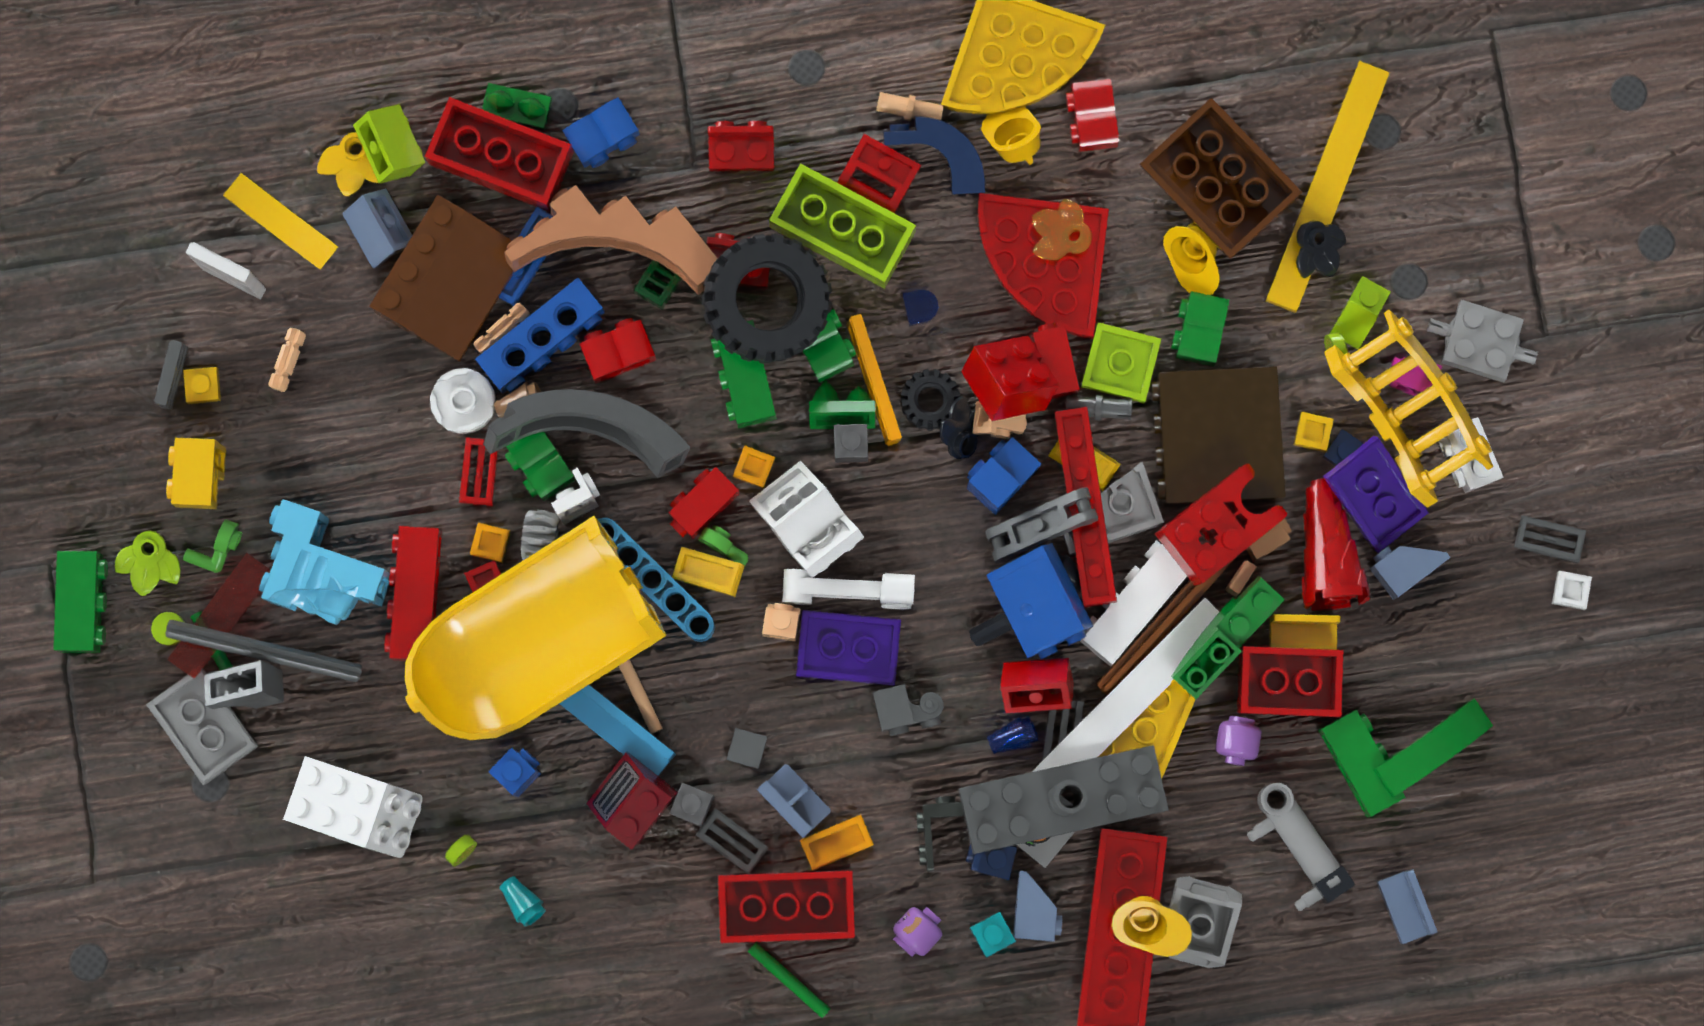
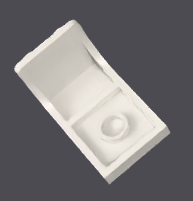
[283,756,423,858]

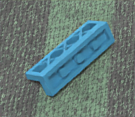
[559,685,676,776]

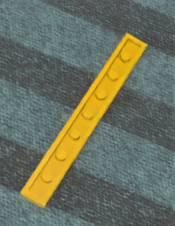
[1265,61,1390,313]

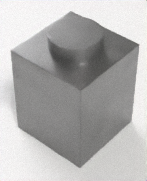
[834,424,868,463]
[669,783,714,827]

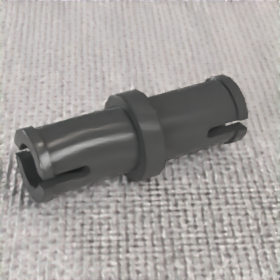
[1065,394,1132,421]

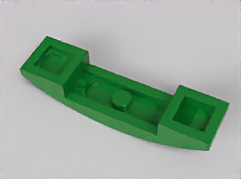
[1374,698,1493,797]

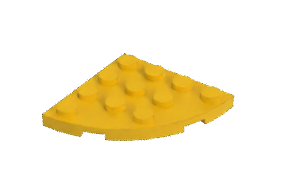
[941,0,1105,114]

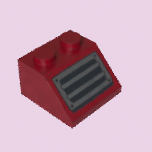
[586,752,678,850]

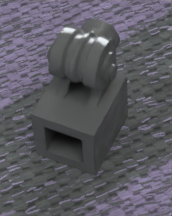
[872,684,944,737]

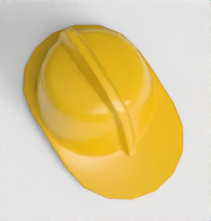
[981,106,1041,165]
[1163,223,1220,295]
[1112,896,1192,957]

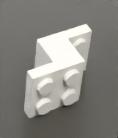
[749,461,864,578]

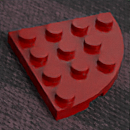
[978,193,1109,339]

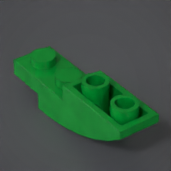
[1171,576,1285,699]

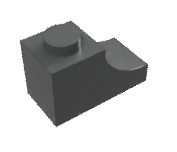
[204,660,284,709]

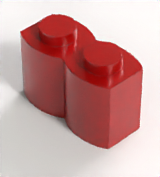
[1066,79,1119,152]
[580,318,656,384]

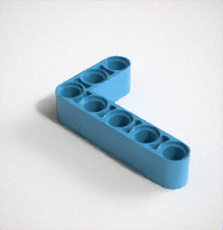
[598,518,715,642]

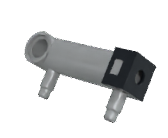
[1247,783,1356,911]

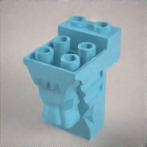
[259,499,390,625]

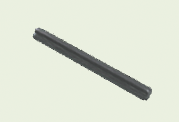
[165,620,362,682]

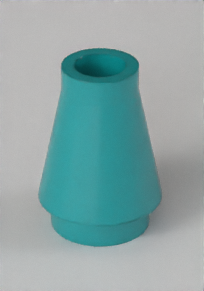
[499,876,546,927]

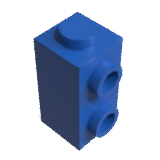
[489,748,542,797]

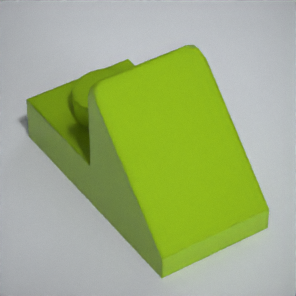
[1330,276,1391,350]

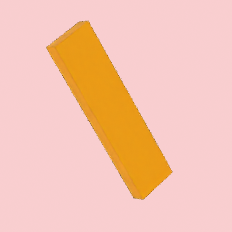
[846,314,902,446]

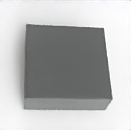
[727,728,768,769]

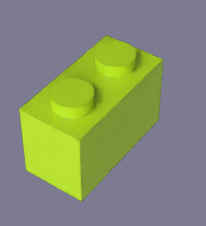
[353,104,425,184]

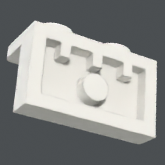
[1439,417,1504,493]
[551,468,600,525]

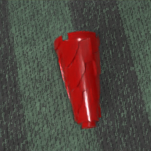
[1302,479,1370,611]

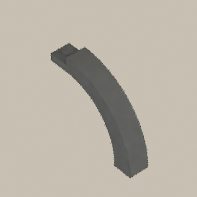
[483,389,690,478]

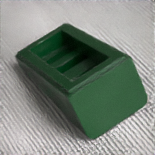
[634,260,682,310]

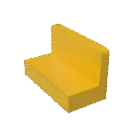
[1269,614,1340,650]

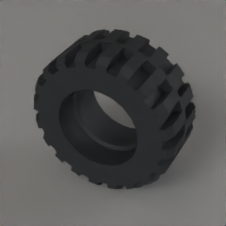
[702,234,832,363]

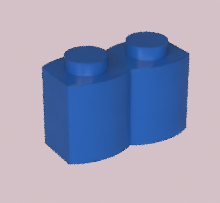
[563,97,640,168]

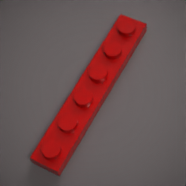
[1055,407,1117,607]

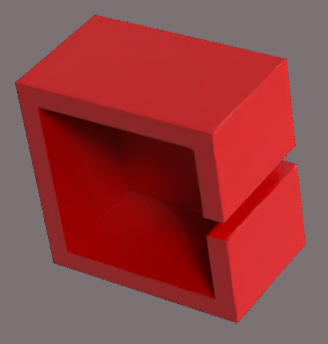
[961,336,1059,421]

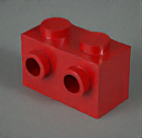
[1000,658,1074,713]

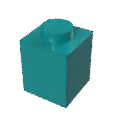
[970,912,1016,958]

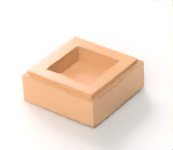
[1226,561,1257,597]

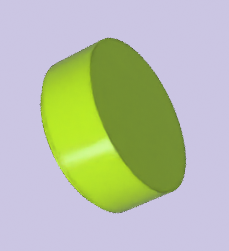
[151,612,185,646]

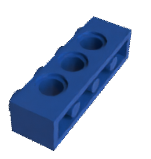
[475,278,605,394]

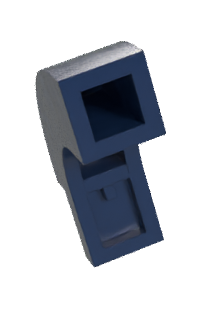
[883,116,985,194]

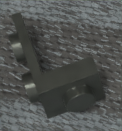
[916,796,964,872]

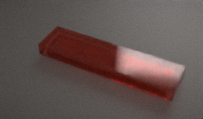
[167,553,271,680]

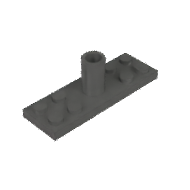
[958,745,1169,854]

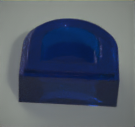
[902,290,938,327]

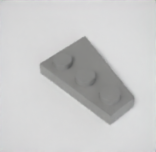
[1063,462,1164,556]

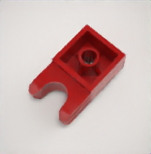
[1154,463,1287,586]

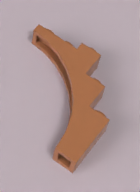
[504,185,718,295]

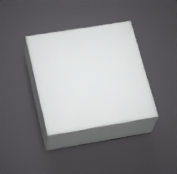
[1552,571,1592,610]

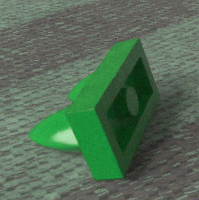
[482,83,552,131]
[809,381,875,429]

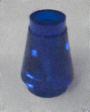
[987,716,1039,754]

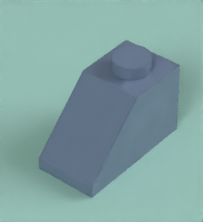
[1370,546,1451,600]
[1013,871,1062,942]

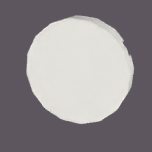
[430,368,496,434]

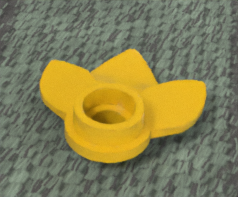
[317,132,378,197]

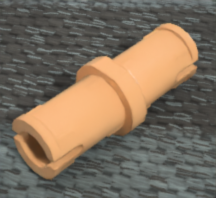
[876,92,944,121]

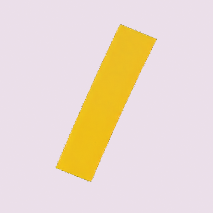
[223,173,338,269]

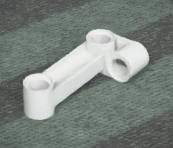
[782,569,915,610]

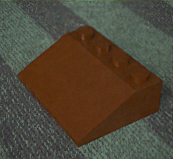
[1140,98,1302,260]
[369,195,514,362]

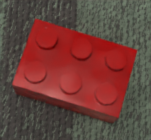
[1237,646,1343,717]

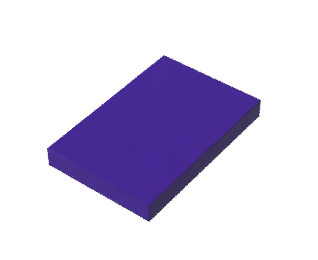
[1323,436,1429,553]
[796,610,901,686]

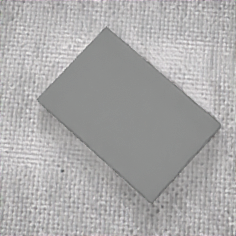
[146,666,259,785]

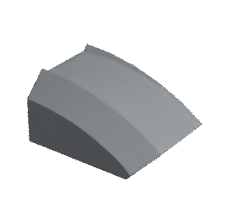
[1169,876,1242,968]

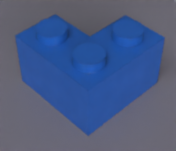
[967,437,1041,515]

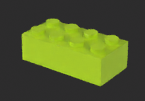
[769,163,916,289]

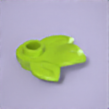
[115,531,181,596]

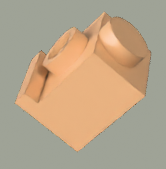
[972,401,1027,439]
[762,603,801,642]

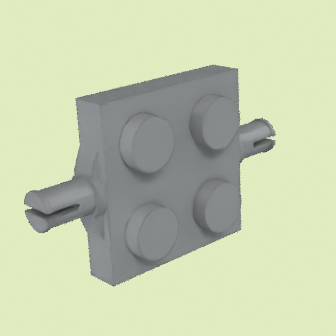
[1427,300,1538,383]

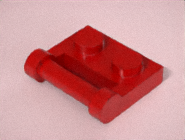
[837,134,921,214]

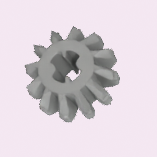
[521,509,559,560]

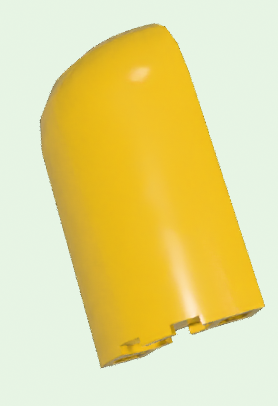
[405,516,666,740]

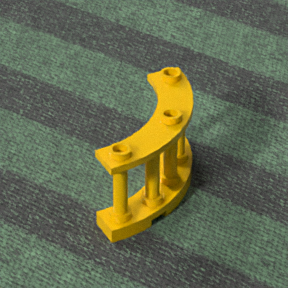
[1324,310,1494,508]

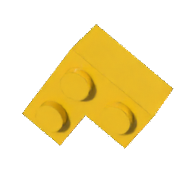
[166,438,226,509]

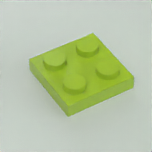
[1081,322,1161,403]

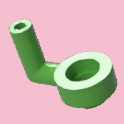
[183,519,242,573]
[698,525,748,565]

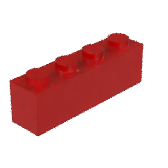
[384,526,442,661]

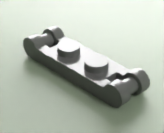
[985,487,1098,563]

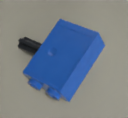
[969,543,1093,660]

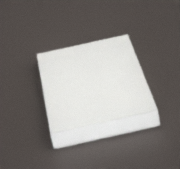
[185,242,266,299]

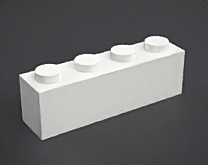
[1080,540,1187,667]

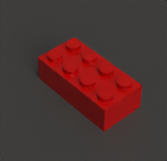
[425,97,574,212]
[718,871,855,943]

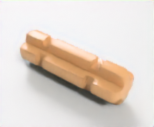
[473,303,530,354]
[268,328,306,392]

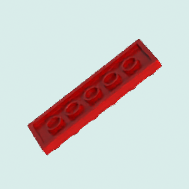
[1076,828,1168,1026]

